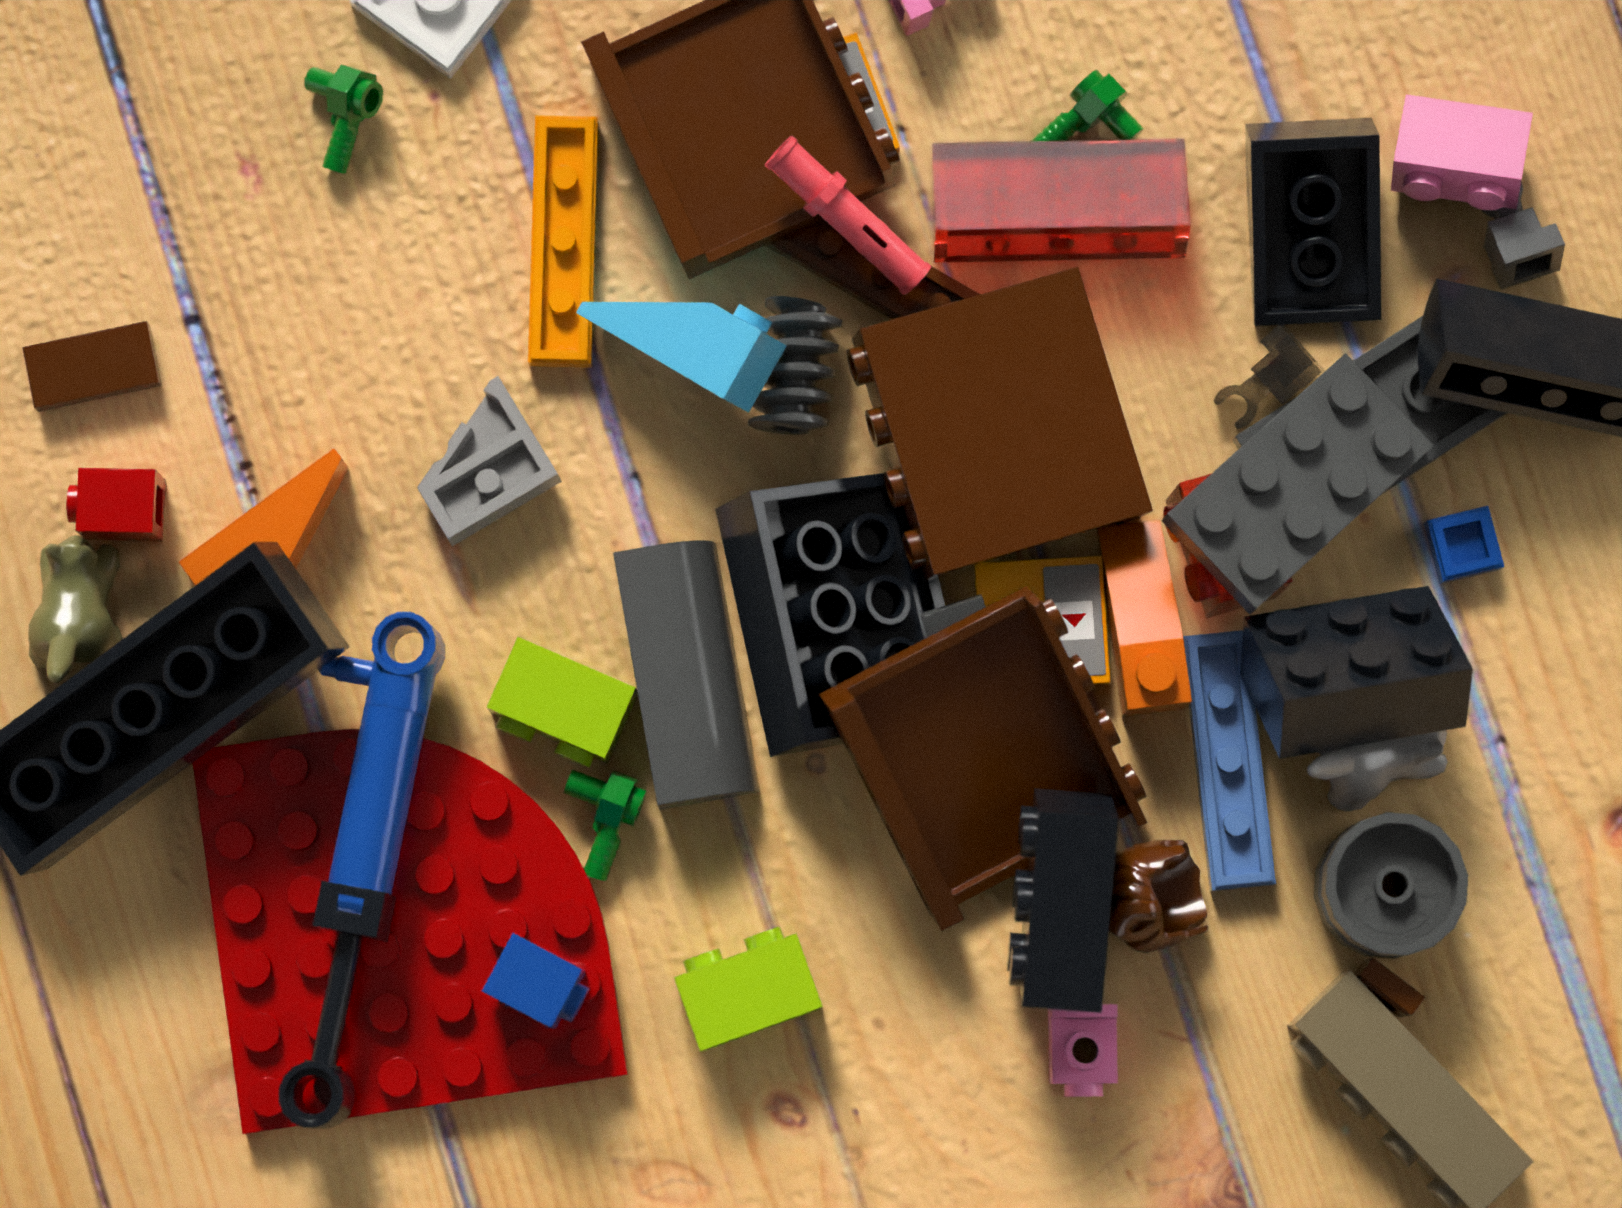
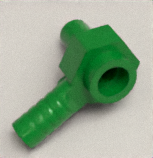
[304,64,383,174]
[1030,70,1144,160]
[564,770,647,881]

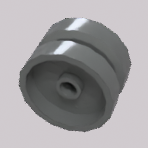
[1314,812,1468,959]

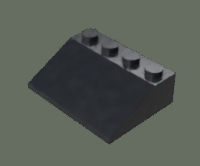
[715,473,945,757]

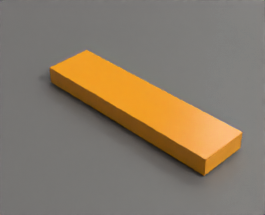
[528,115,599,368]

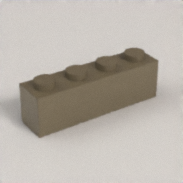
[1287,970,1534,1208]

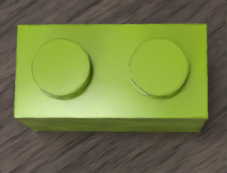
[486,637,638,768]
[674,927,823,1052]

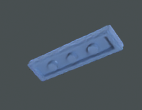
[1183,630,1276,891]

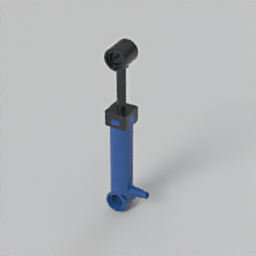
[279,612,446,1129]

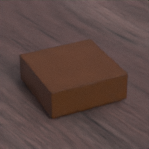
[1354,958,1425,1017]

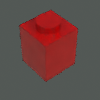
[66,468,166,542]

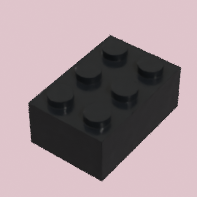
[1240,586,1473,759]
[1007,788,1119,1013]

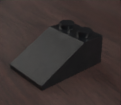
[1245,118,1381,326]

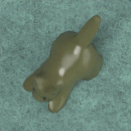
[28,535,123,683]

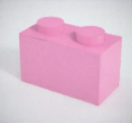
[1391,95,1533,210]

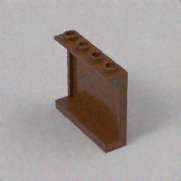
[581,0,900,280]
[847,267,1153,581]
[819,586,1147,931]

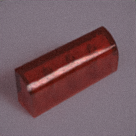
[932,139,1191,263]

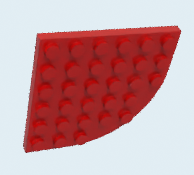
[192,729,629,1134]

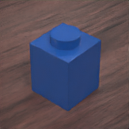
[482,933,590,1029]

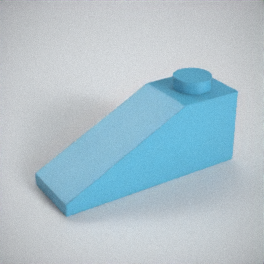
[576,302,787,413]

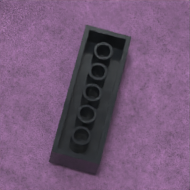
[0,542,350,876]

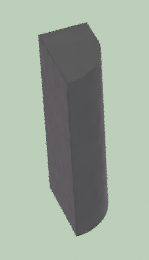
[613,540,760,810]

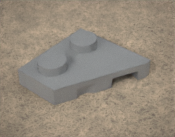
[417,376,562,546]

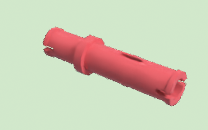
[764,136,931,295]

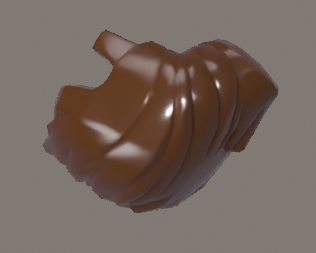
[1109,840,1208,953]

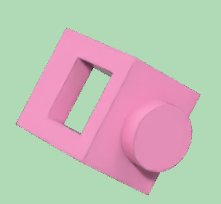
[1048,1004,1118,1097]

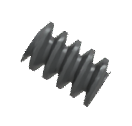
[748,296,842,435]

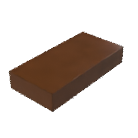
[22,321,162,412]

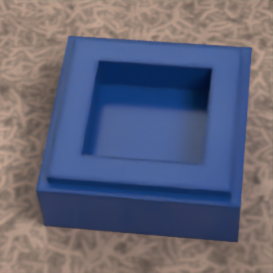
[1423,506,1505,584]

